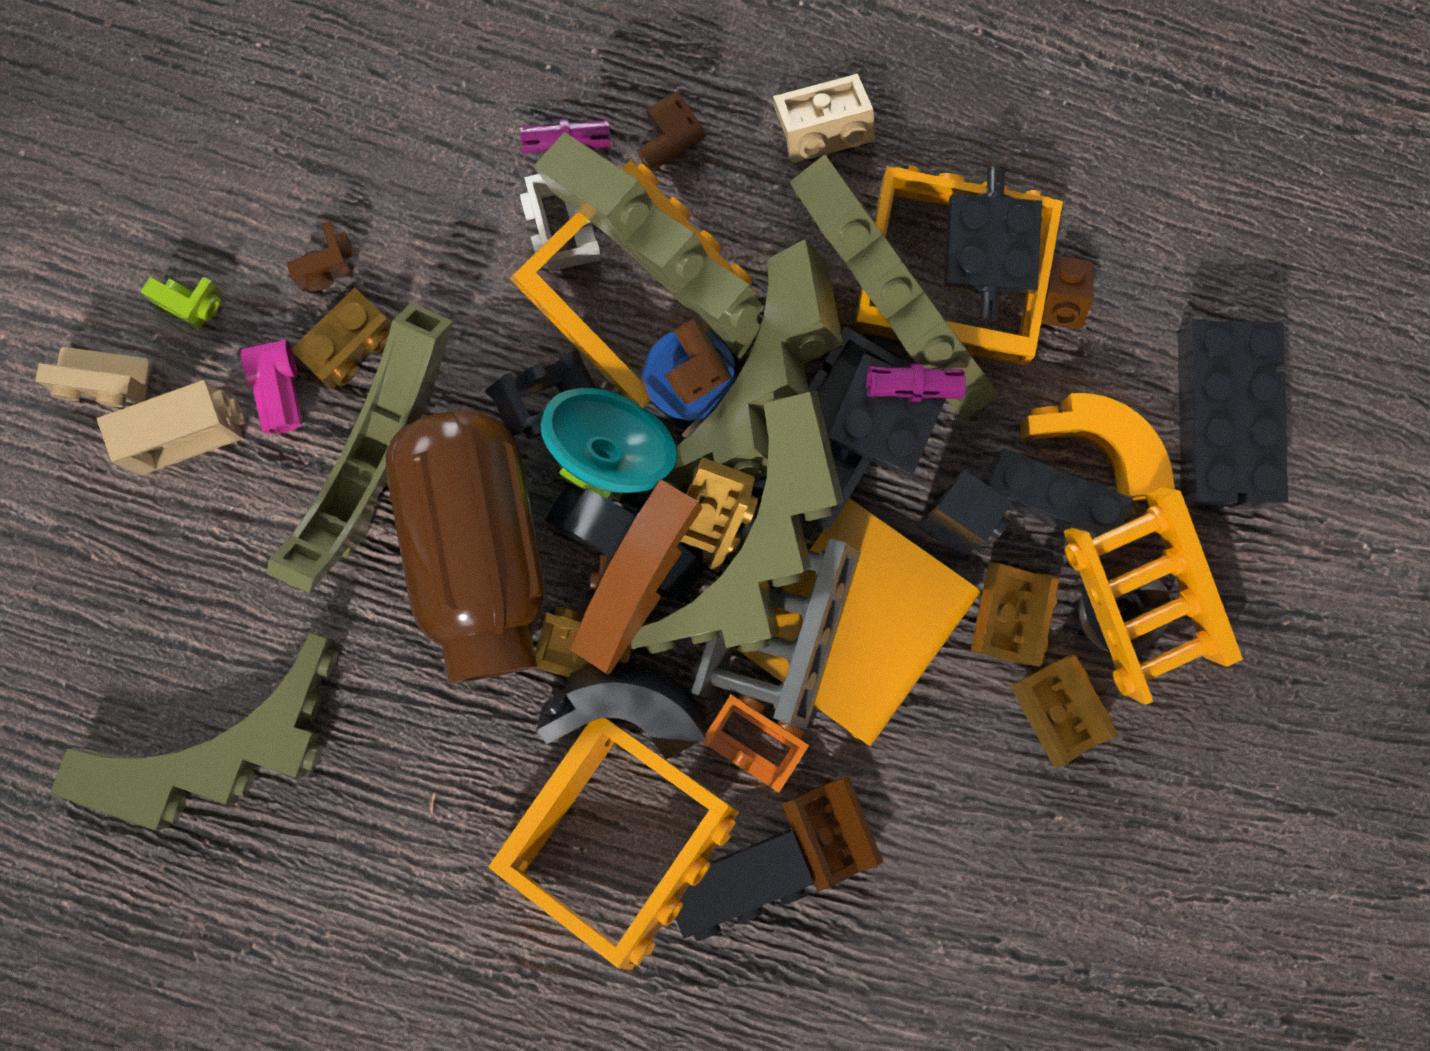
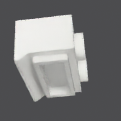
[520,174,601,272]

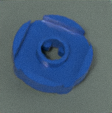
[641,331,735,421]

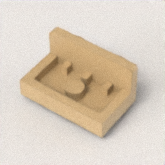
[35,347,152,407]

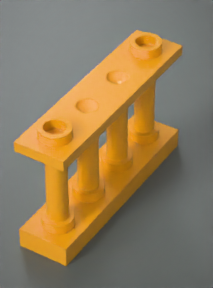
[1064,487,1243,705]

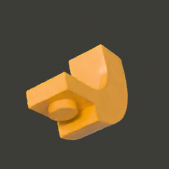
[1019,393,1175,501]

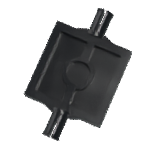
[944,166,1042,322]

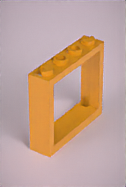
[509,160,756,408]
[853,165,1063,366]
[488,718,739,970]

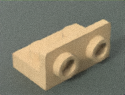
[773,74,875,163]

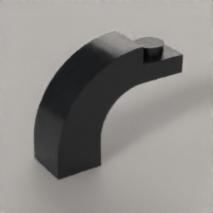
[544,482,706,603]
[537,662,706,760]

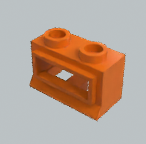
[701,694,809,793]

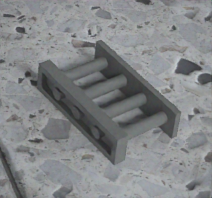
[691,519,861,729]

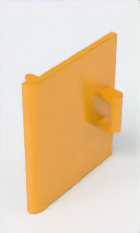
[737,498,981,747]

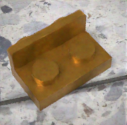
[290,288,392,390]

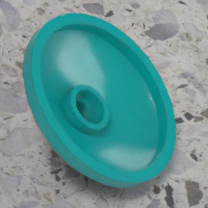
[541,388,677,493]

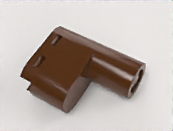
[637,92,706,172]
[664,317,732,405]

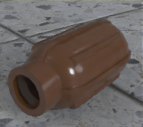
[386,410,546,684]

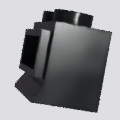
[485,349,596,440]

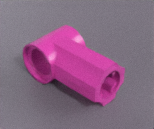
[241,340,303,434]

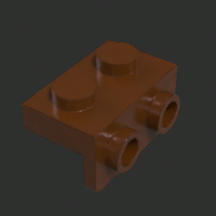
[782,777,883,892]

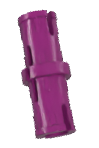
[520,119,611,154]
[866,364,966,402]

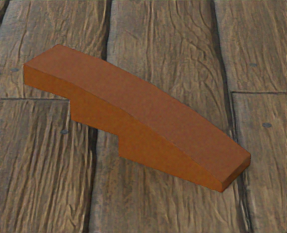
[570,479,703,675]

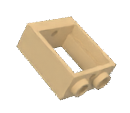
[96,380,245,476]

